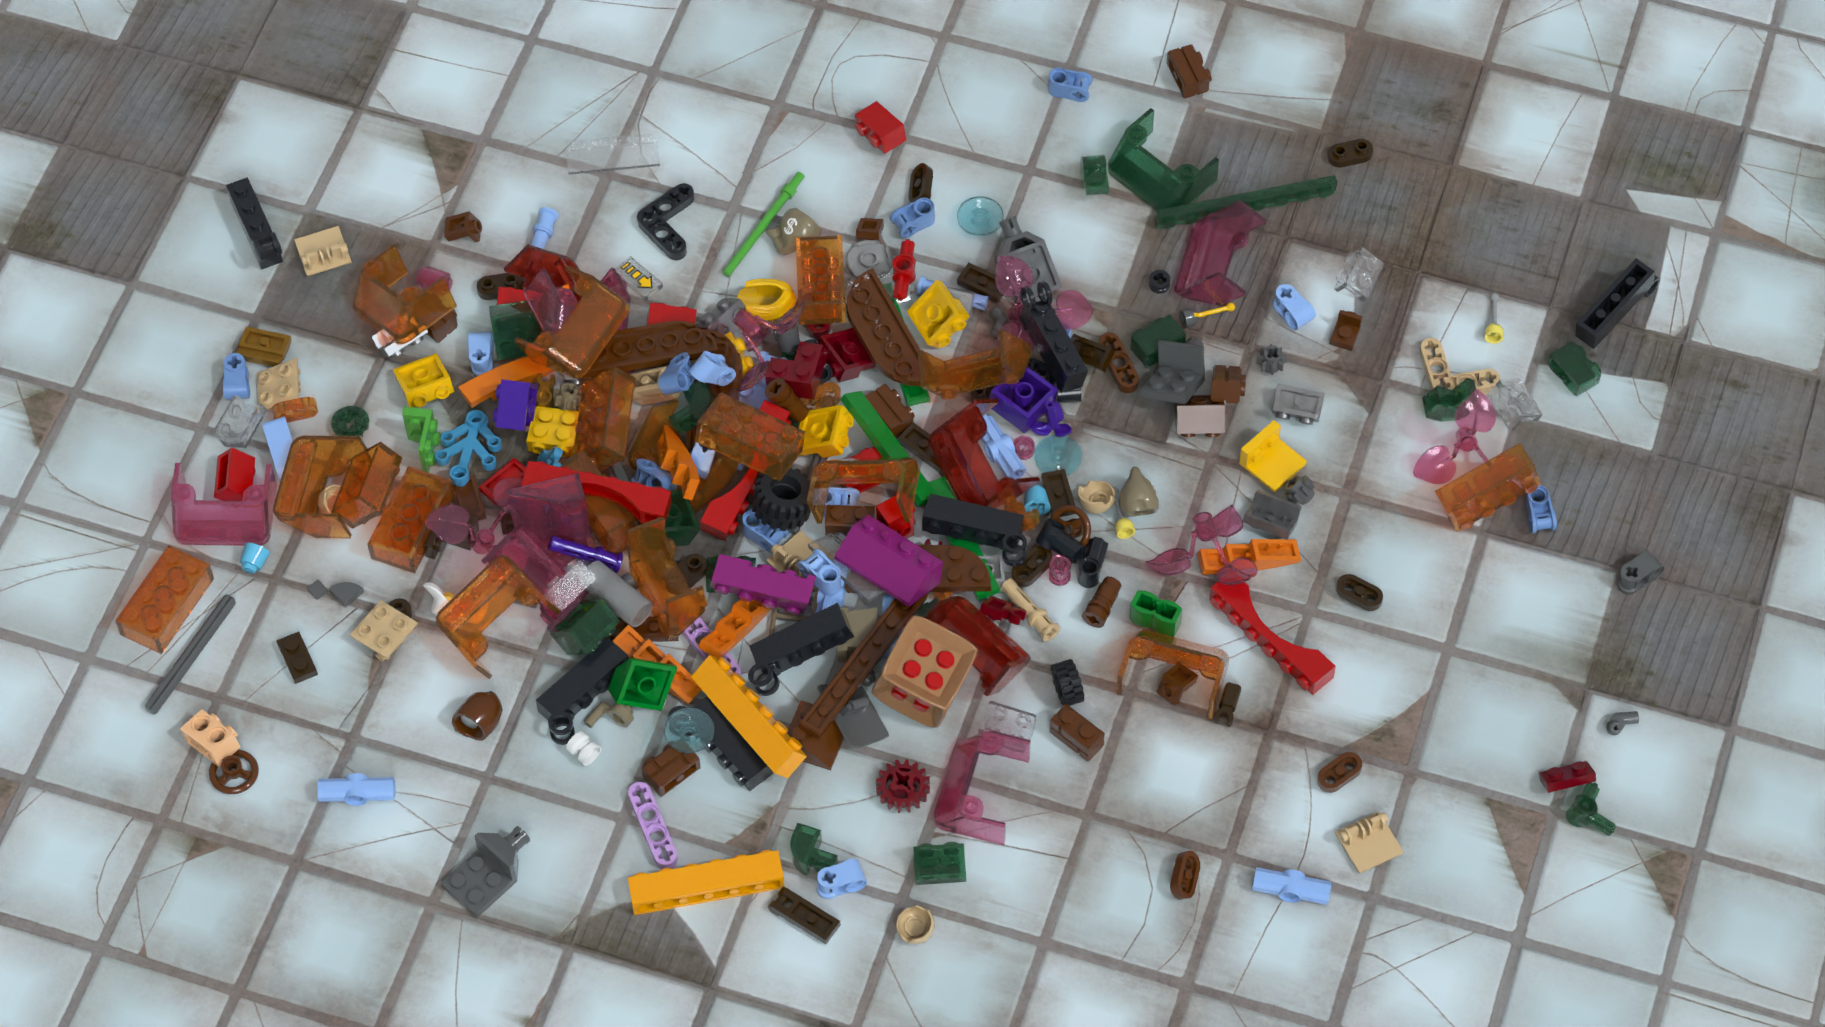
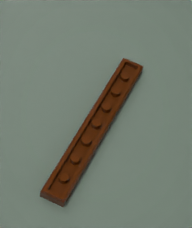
[798,594,928,739]

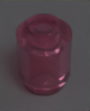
[416,266,453,295]

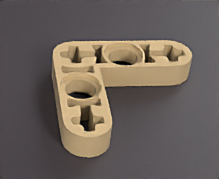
[1420,338,1500,401]

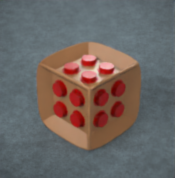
[872,615,978,728]

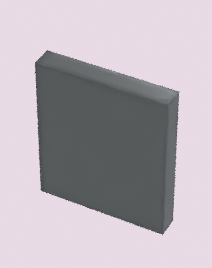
[307,580,329,600]

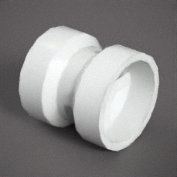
[566,731,601,766]

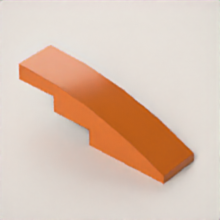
[458,353,554,408]
[656,425,700,500]
[1197,539,1301,575]
[699,600,771,658]
[613,624,702,705]

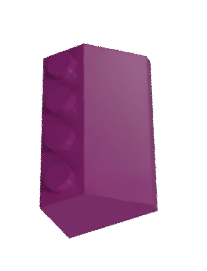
[834,514,943,607]

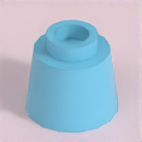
[1024,485,1051,517]
[240,542,270,574]

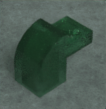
[1080,154,1109,196]
[1422,378,1478,422]
[669,381,718,434]
[790,822,838,876]

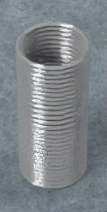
[579,561,652,627]

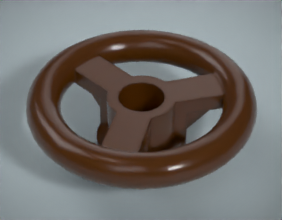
[1049,505,1091,546]
[209,749,259,795]

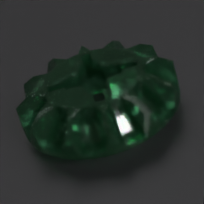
[331,406,370,440]

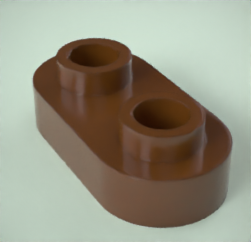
[1317,752,1362,793]
[1170,851,1200,900]

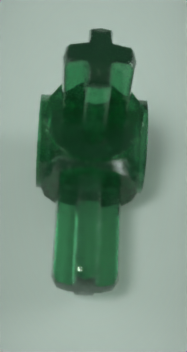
[1566,782,1616,836]

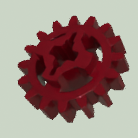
[876,759,930,813]

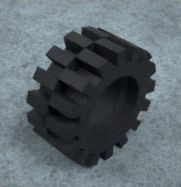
[1051,659,1085,706]

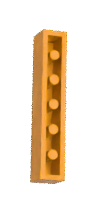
[691,655,807,778]
[627,850,785,915]

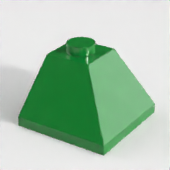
[608,658,677,711]

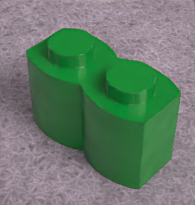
[1129,590,1182,637]

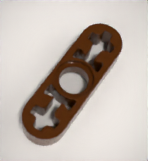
[1099,332,1139,393]

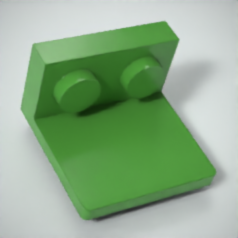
[402,407,440,474]

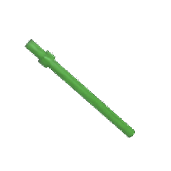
[722,172,805,277]

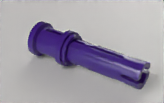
[548,535,623,574]

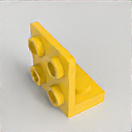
[1239,420,1307,492]

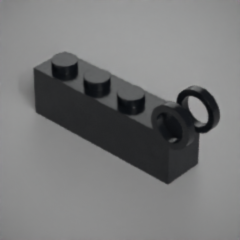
[226,177,283,270]
[1575,258,1661,349]
[1020,281,1088,393]
[922,494,1027,566]
[748,603,854,696]
[536,637,629,745]
[668,696,773,791]

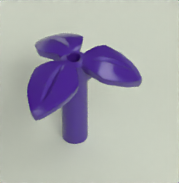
[1031,401,1072,437]

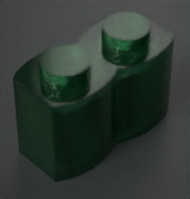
[1547,341,1601,397]

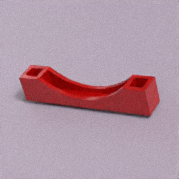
[700,400,792,541]
[521,461,671,528]
[1210,570,1336,695]

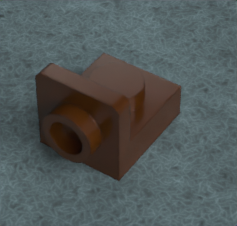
[444,211,482,242]
[1329,310,1362,351]
[1157,662,1199,705]

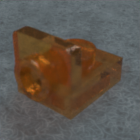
[1004,495,1040,531]

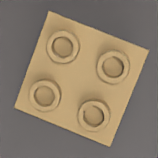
[294,226,352,276]
[257,358,301,413]
[766,530,834,579]
[350,600,418,662]
[1335,812,1404,874]

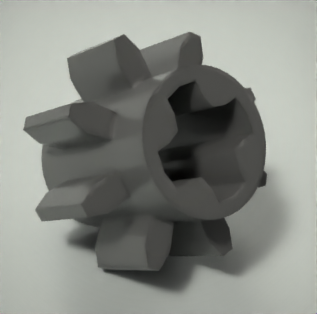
[1257,344,1287,375]
[1285,475,1315,505]

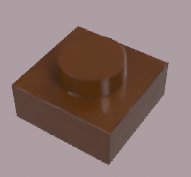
[856,218,884,240]

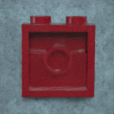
[817,328,875,383]

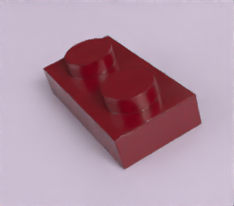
[1539,761,1596,793]

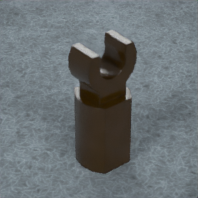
[1214,682,1242,727]

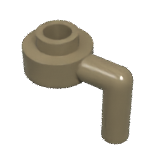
[584,702,634,728]

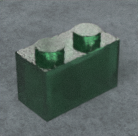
[1130,314,1186,369]

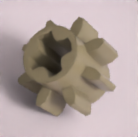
[553,383,583,411]

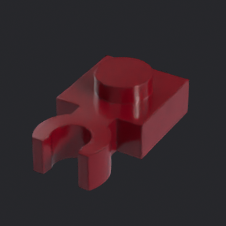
[979,596,1027,625]

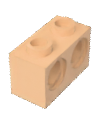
[180,709,240,767]

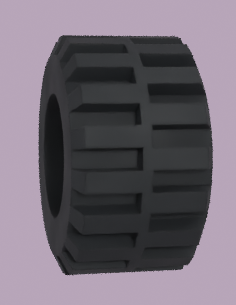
[751,465,816,531]

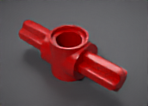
[892,239,916,301]

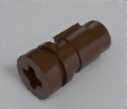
[765,378,809,422]
[1082,576,1122,628]

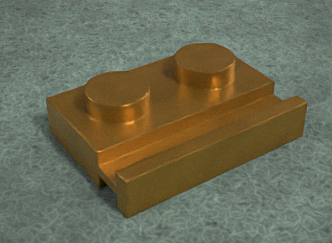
[235,326,292,367]

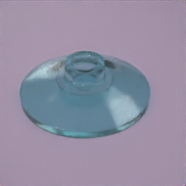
[957,196,1003,236]
[1034,435,1082,476]
[664,708,715,753]

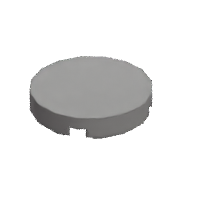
[846,240,892,280]

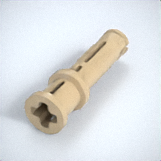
[1000,578,1060,642]

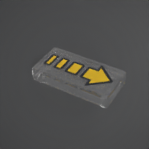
[614,256,663,301]

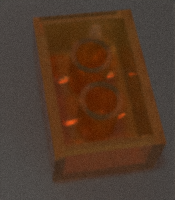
[331,442,403,529]

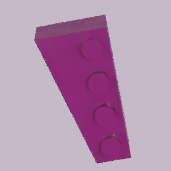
[710,554,816,616]

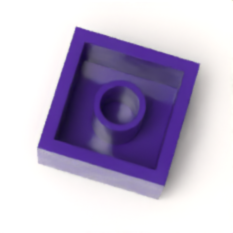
[988,362,1058,434]
[493,379,538,432]

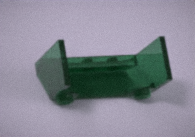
[1108,108,1219,218]

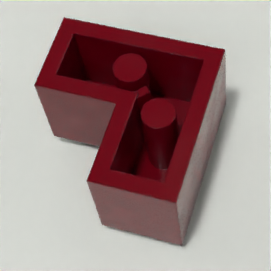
[765,341,826,400]

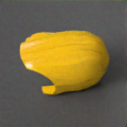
[737,279,797,323]

